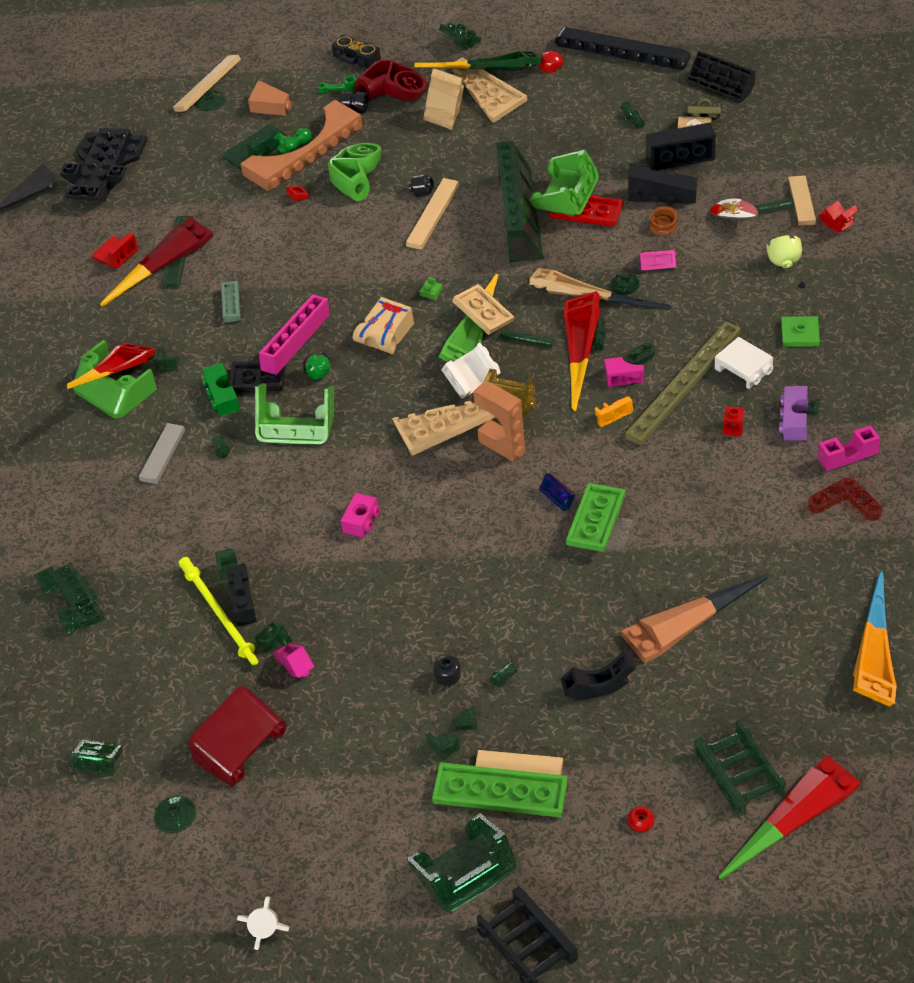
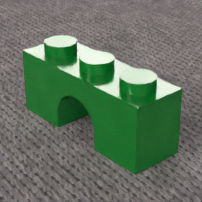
[201,362,240,416]

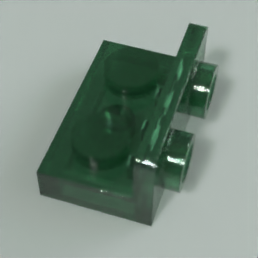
[72,740,122,776]

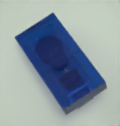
[539,473,576,511]

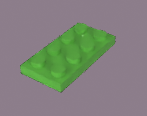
[566,483,626,553]

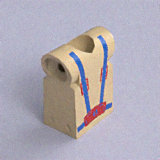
[353,297,414,354]

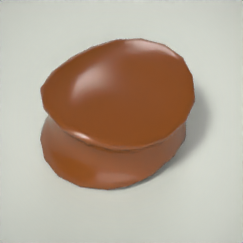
[649,206,678,235]

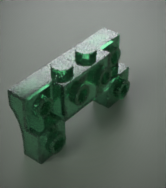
[34,563,105,634]

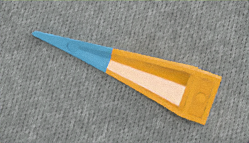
[853,571,897,707]

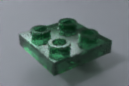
[439,23,481,51]

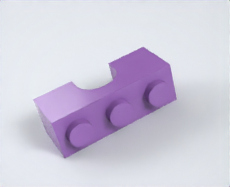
[779,386,808,441]

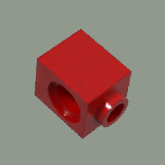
[723,406,744,436]

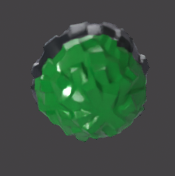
[303,352,331,380]

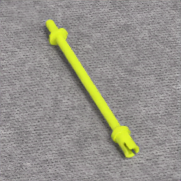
[178,557,258,666]

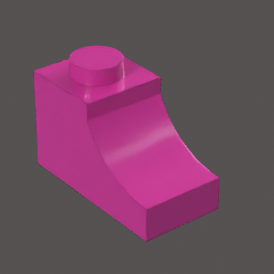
[604,357,644,387]
[272,643,314,678]

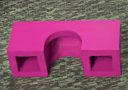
[818,425,880,472]

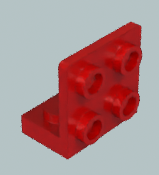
[92,232,138,269]

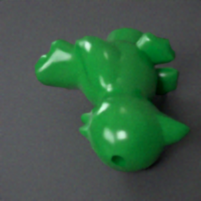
[274,128,312,155]

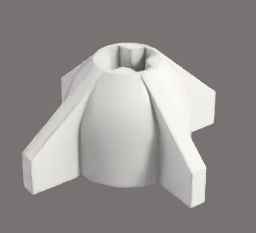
[237,896,290,950]

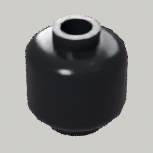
[409,173,434,197]
[433,655,461,686]

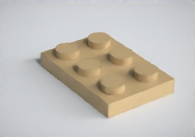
[452,284,514,335]

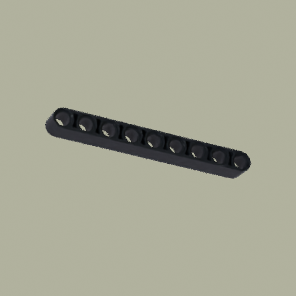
[555,27,691,70]

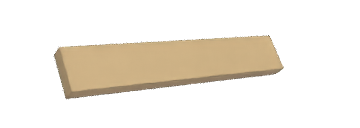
[173,55,240,112]
[406,178,459,250]

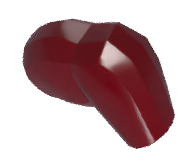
[354,60,427,101]

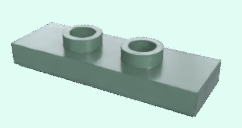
[221,281,241,323]

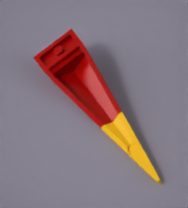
[564,291,600,411]
[67,343,157,389]

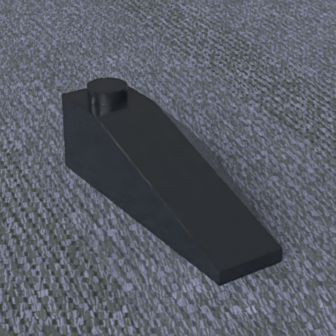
[0,163,57,209]

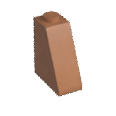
[248,81,292,116]

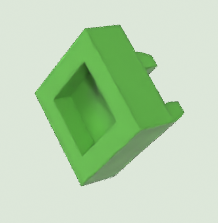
[419,277,443,300]

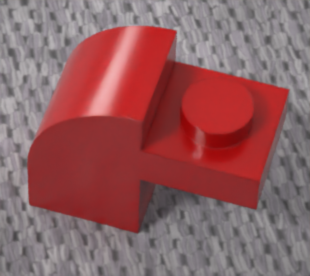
[818,201,858,232]

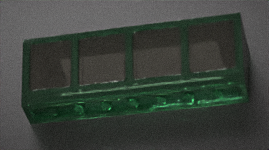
[496,141,544,262]

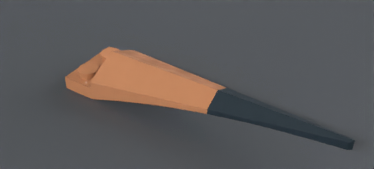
[621,574,768,663]

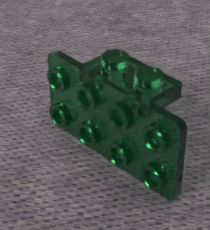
[222,124,288,170]

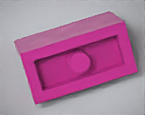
[639,250,676,271]

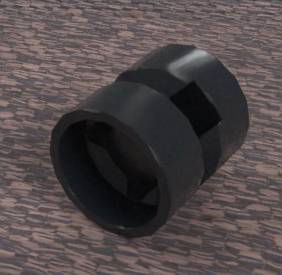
[341,91,368,113]

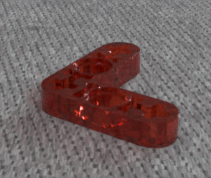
[808,478,882,521]

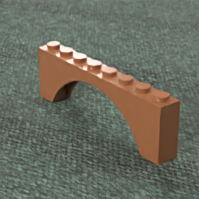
[240,100,363,191]

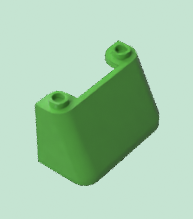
[530,150,599,216]

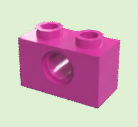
[341,493,380,538]

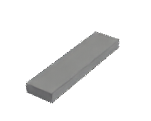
[139,423,185,484]

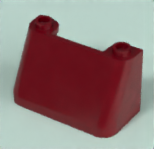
[189,686,287,787]

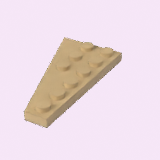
[451,57,527,123]
[392,401,496,456]

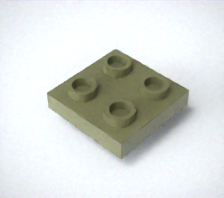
[688,98,721,118]

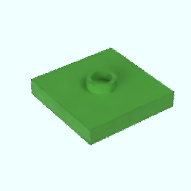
[781,316,820,347]

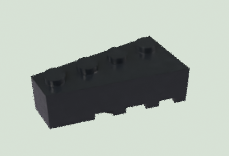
[628,163,697,203]

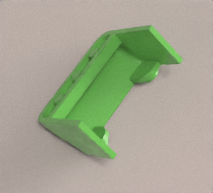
[73,340,157,418]
[255,384,334,444]

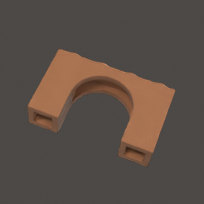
[473,380,525,462]

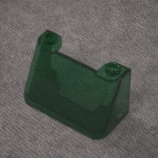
[407,813,517,912]

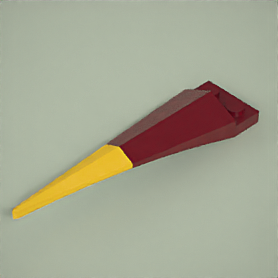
[100,217,214,306]

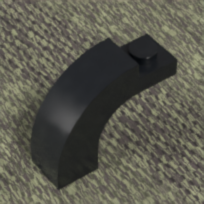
[560,650,636,699]

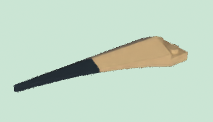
[529,268,671,309]

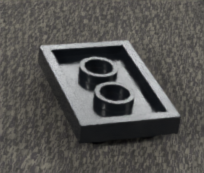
[229,361,286,393]

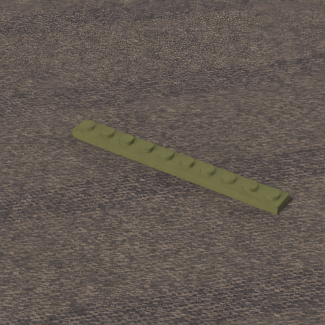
[625,321,741,446]

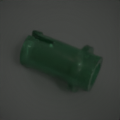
[212,435,230,458]
[491,662,518,687]

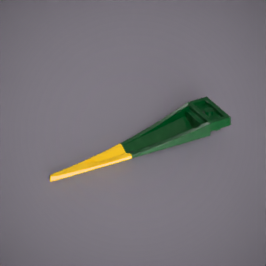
[414,51,541,71]

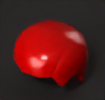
[539,51,563,73]

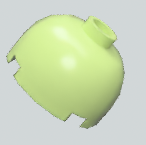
[766,236,802,268]

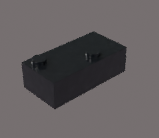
[646,122,716,171]

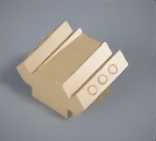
[424,68,464,130]

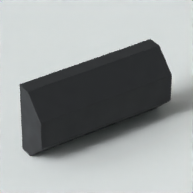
[686,50,755,102]

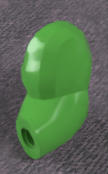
[328,143,382,201]

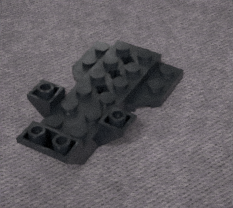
[60,128,147,201]

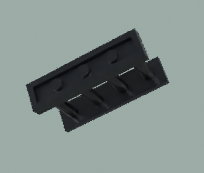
[476,886,578,983]

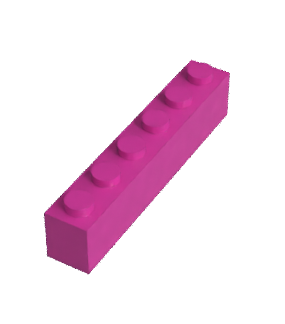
[259,294,330,375]

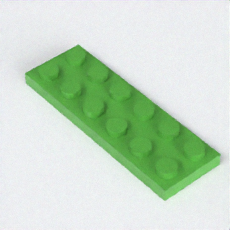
[432,762,568,818]

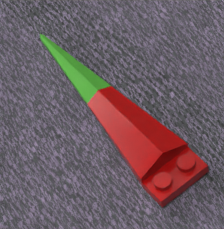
[719,755,861,879]

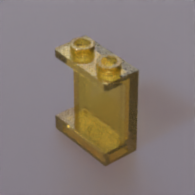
[484,369,536,414]

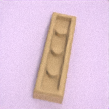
[788,175,816,226]
[475,750,563,775]

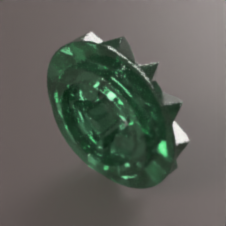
[612,273,640,294]

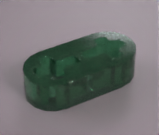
[625,343,655,365]

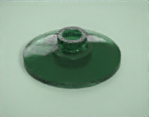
[194,91,225,111]
[154,795,197,833]

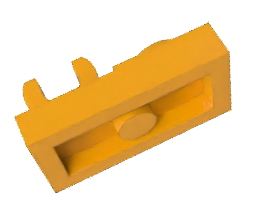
[595,396,633,427]

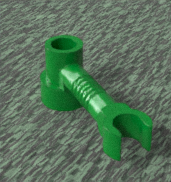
[317,76,356,94]

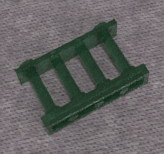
[694,720,786,817]

